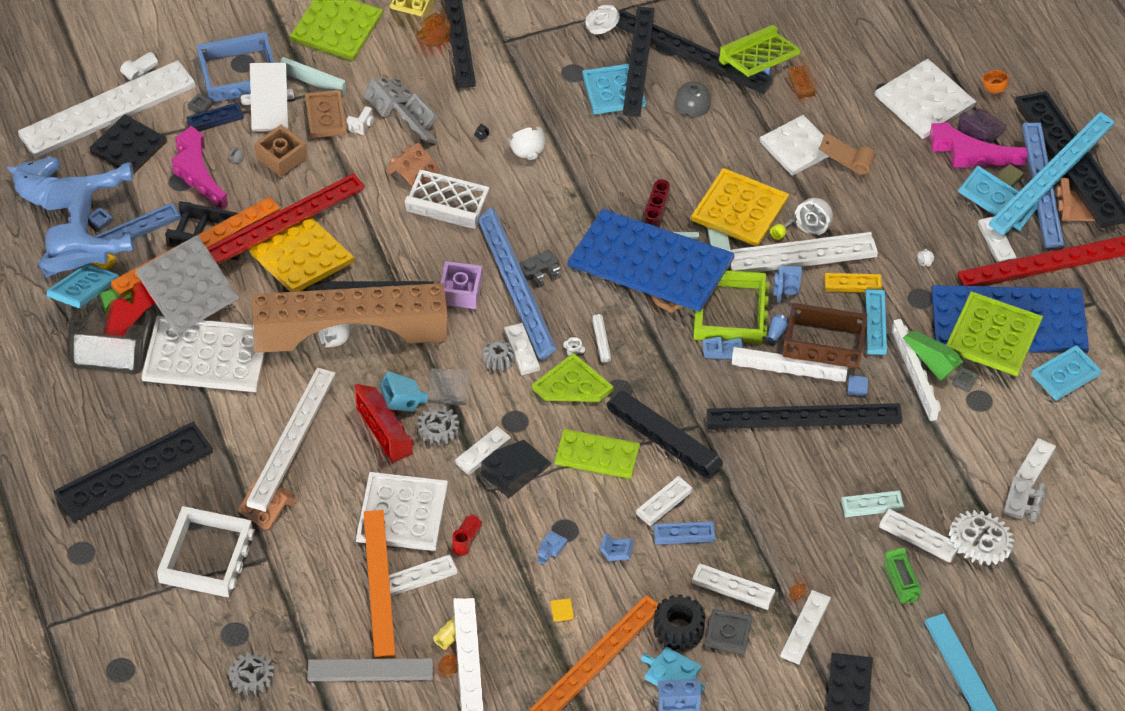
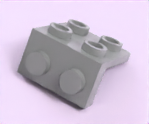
[363,77,413,117]

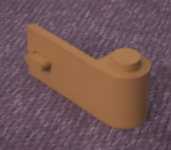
[818,132,876,175]

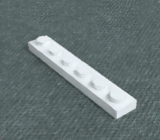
[892,319,941,421]
[732,347,848,382]
[453,598,483,711]

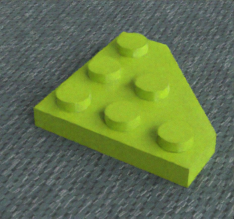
[532,353,614,402]

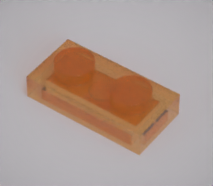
[787,65,816,99]

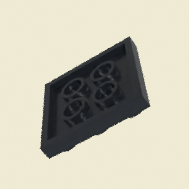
[89,114,167,174]

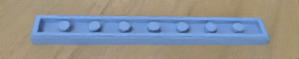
[1022,123,1064,249]
[38,203,181,278]

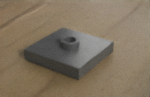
[705,609,753,654]

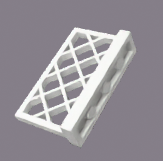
[405,169,490,229]

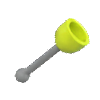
[770,215,797,240]

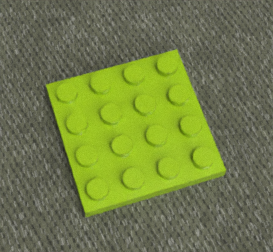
[290,0,383,61]
[946,292,1043,376]

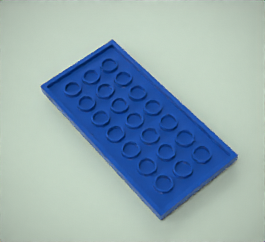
[567,209,735,312]
[931,285,1089,353]

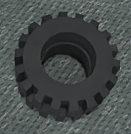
[653,595,706,651]

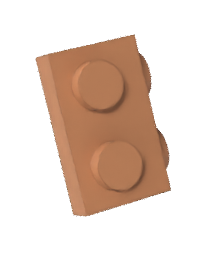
[386,142,440,188]
[1056,178,1095,221]
[238,477,297,530]

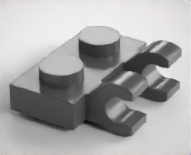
[519,249,561,287]

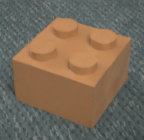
[254,124,307,177]

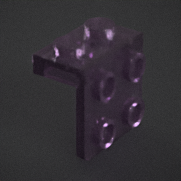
[957,109,1007,144]

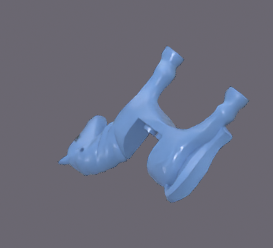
[7,156,134,272]

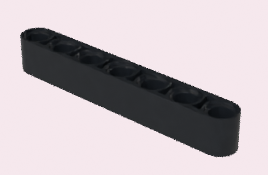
[606,390,723,478]

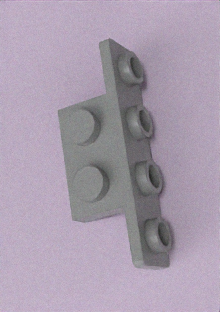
[393,93,439,144]

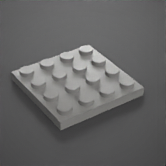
[135,235,239,335]

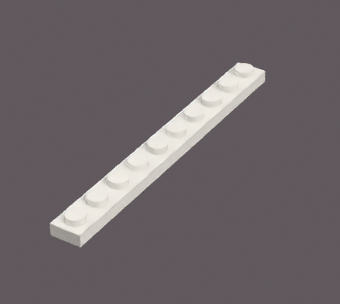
[247,367,335,512]

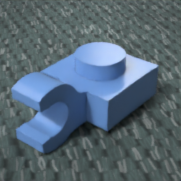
[537,530,567,565]

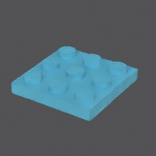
[582,64,646,115]

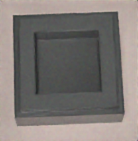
[187,93,213,113]
[952,367,978,392]

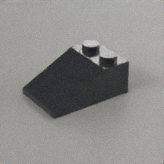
[481,440,551,499]

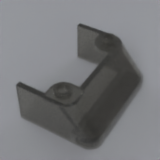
[67,307,154,374]

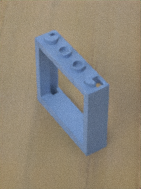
[196,32,275,102]

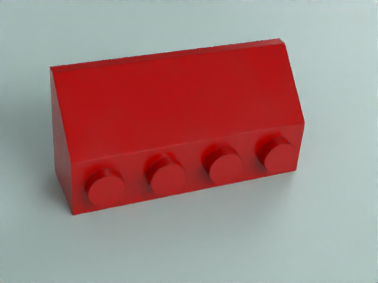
[354,384,414,463]

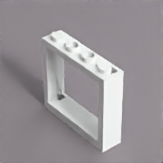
[157,506,255,597]

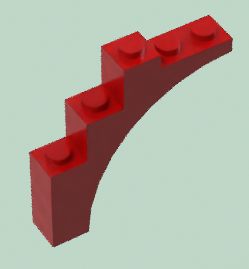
[100,281,155,350]

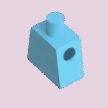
[379,371,428,412]

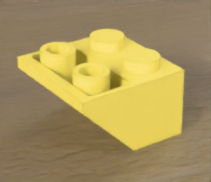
[390,0,435,16]

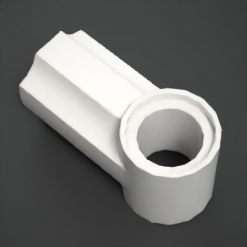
[120,52,158,81]

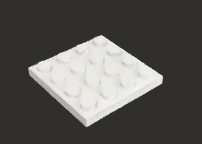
[875,59,976,139]
[356,472,448,551]

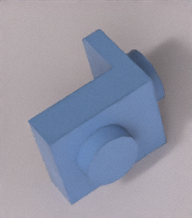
[600,534,634,561]

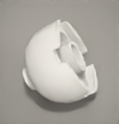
[508,127,546,160]
[795,198,833,236]
[318,324,353,348]

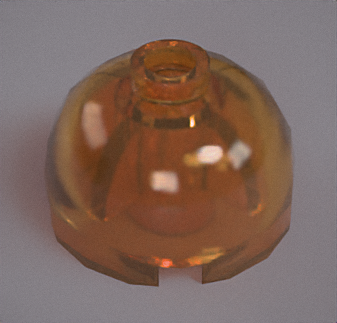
[416,11,452,46]

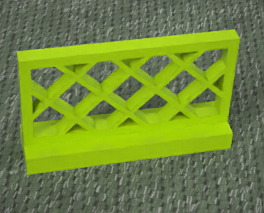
[719,25,801,77]

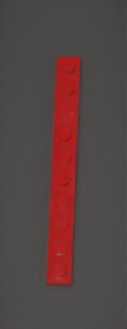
[207,173,365,265]
[957,236,1125,286]

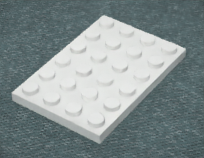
[142,316,265,392]

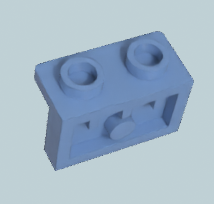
[773,266,802,303]
[658,679,701,711]

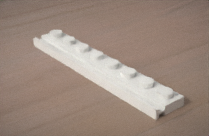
[727,232,878,272]

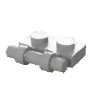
[1003,476,1046,522]

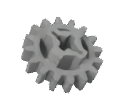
[417,405,459,445]
[229,652,275,695]

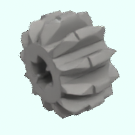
[482,339,514,372]

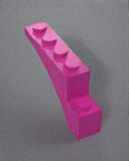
[930,123,1027,167]
[171,126,228,209]

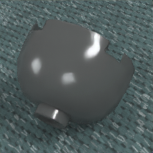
[675,81,711,117]

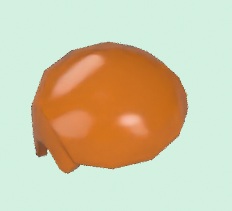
[982,70,1009,94]

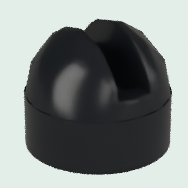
[474,123,490,139]

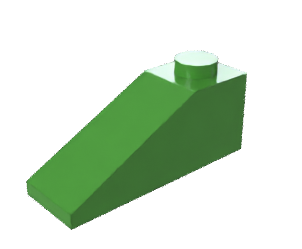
[903,330,963,381]

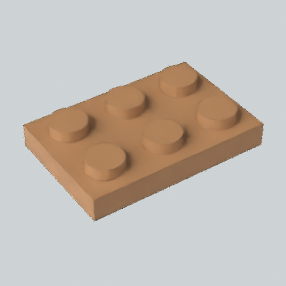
[305,90,347,138]

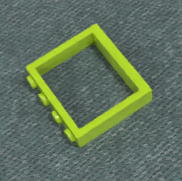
[694,270,769,344]

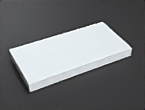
[250,63,288,132]

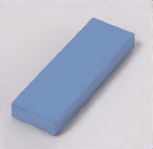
[654,521,715,545]

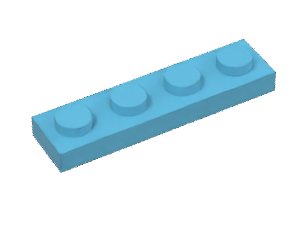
[865,289,887,355]

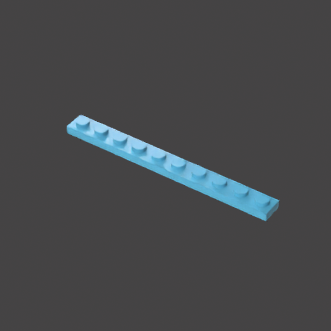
[989,112,1115,236]

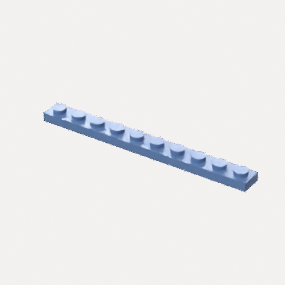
[478,208,557,361]

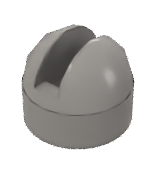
[229,148,244,164]

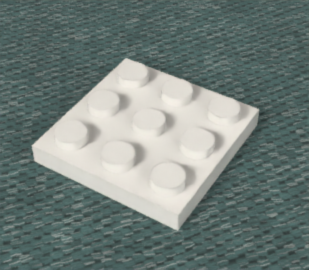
[760,115,829,176]

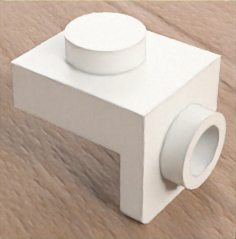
[347,106,374,135]

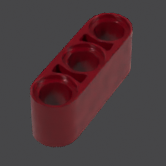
[644,179,670,228]

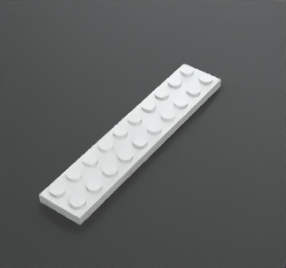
[18,60,196,158]

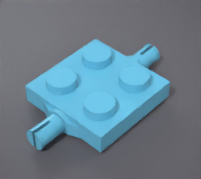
[641,647,706,693]

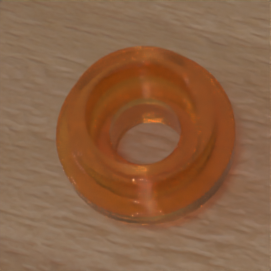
[788,582,808,601]
[439,655,458,675]

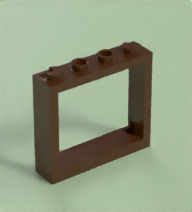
[783,303,868,369]

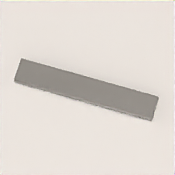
[308,658,433,681]

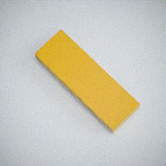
[824,273,882,293]

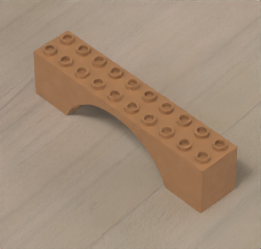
[251,283,447,353]

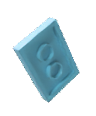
[1031,345,1102,401]

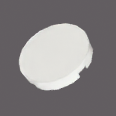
[585,5,620,34]

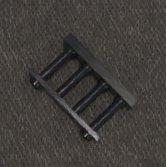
[165,201,240,261]

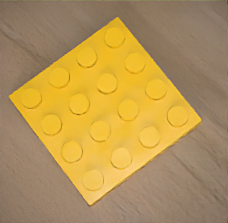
[691,168,789,246]
[250,217,355,292]

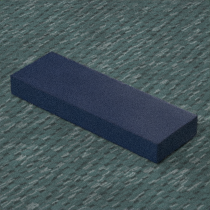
[186,102,244,131]

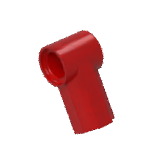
[452,514,482,555]

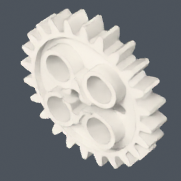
[949,510,1014,565]

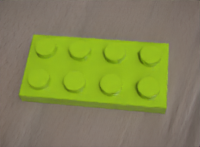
[555,429,640,479]

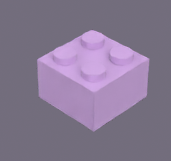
[440,261,483,309]

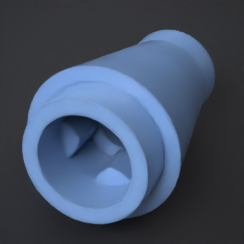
[766,314,789,344]

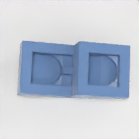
[702,336,744,359]

